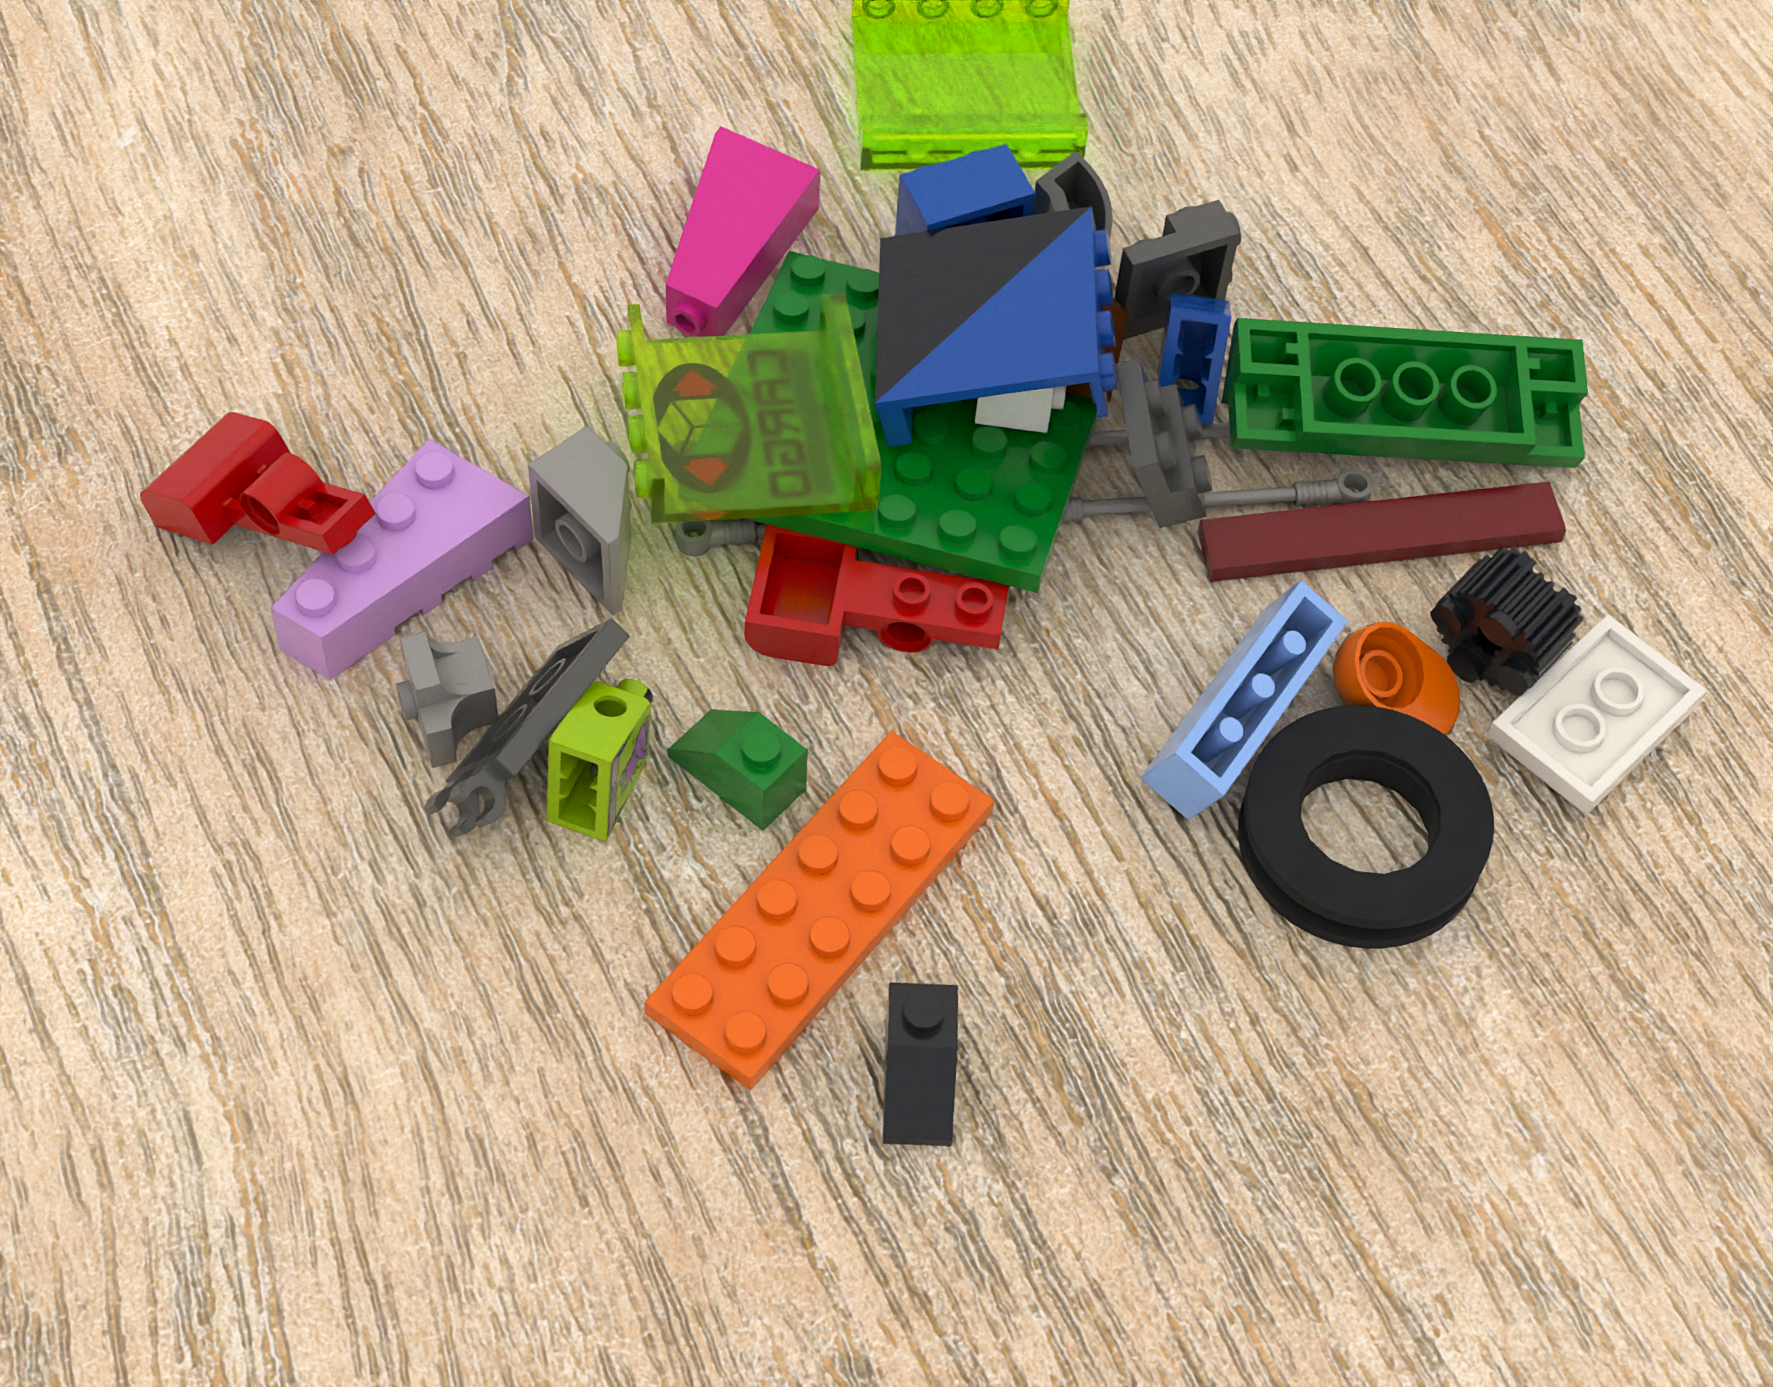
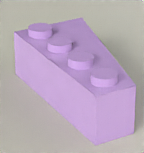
[271,439,533,680]

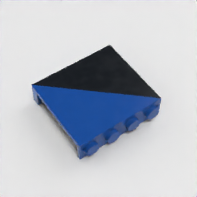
[875,206,1117,447]

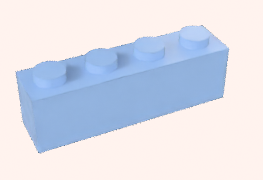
[1140,580,1348,820]

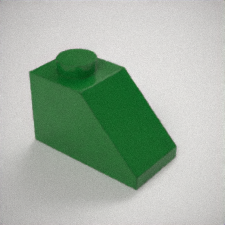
[667,709,808,831]

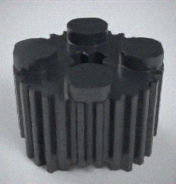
[1430,547,1583,696]

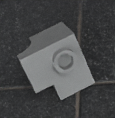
[396,631,498,768]

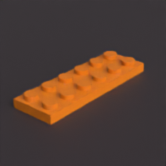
[644,731,995,1091]

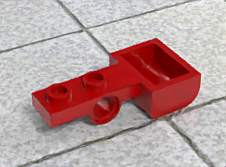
[140,412,376,555]
[744,524,1009,666]

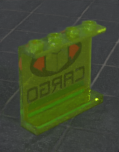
[616,294,881,524]

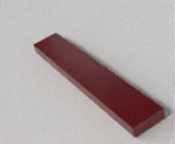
[1197,481,1566,582]

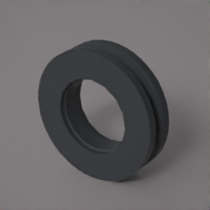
[1238,705,1494,949]

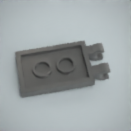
[424,618,630,838]

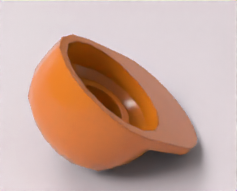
[1332,622,1460,735]

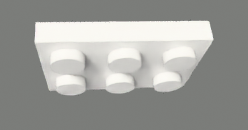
[1487,614,1708,815]

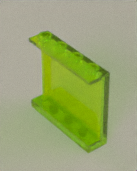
[851,0,1088,171]

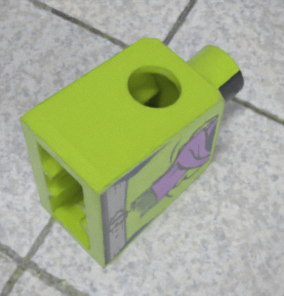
[546,679,653,842]

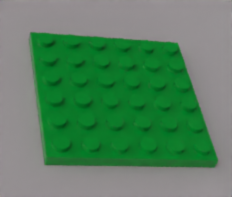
[678,251,1123,593]

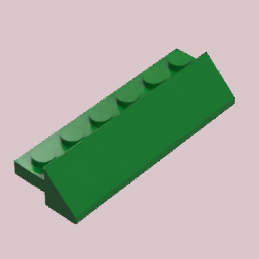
[1221,318,1588,468]

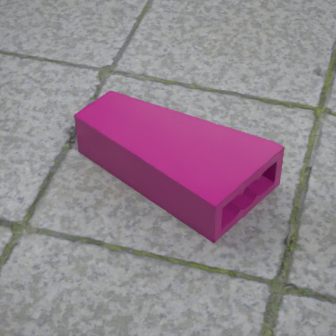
[665,126,820,346]

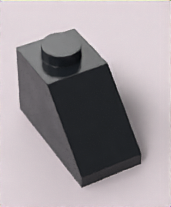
[882,982,958,1146]

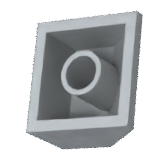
[528,425,632,616]

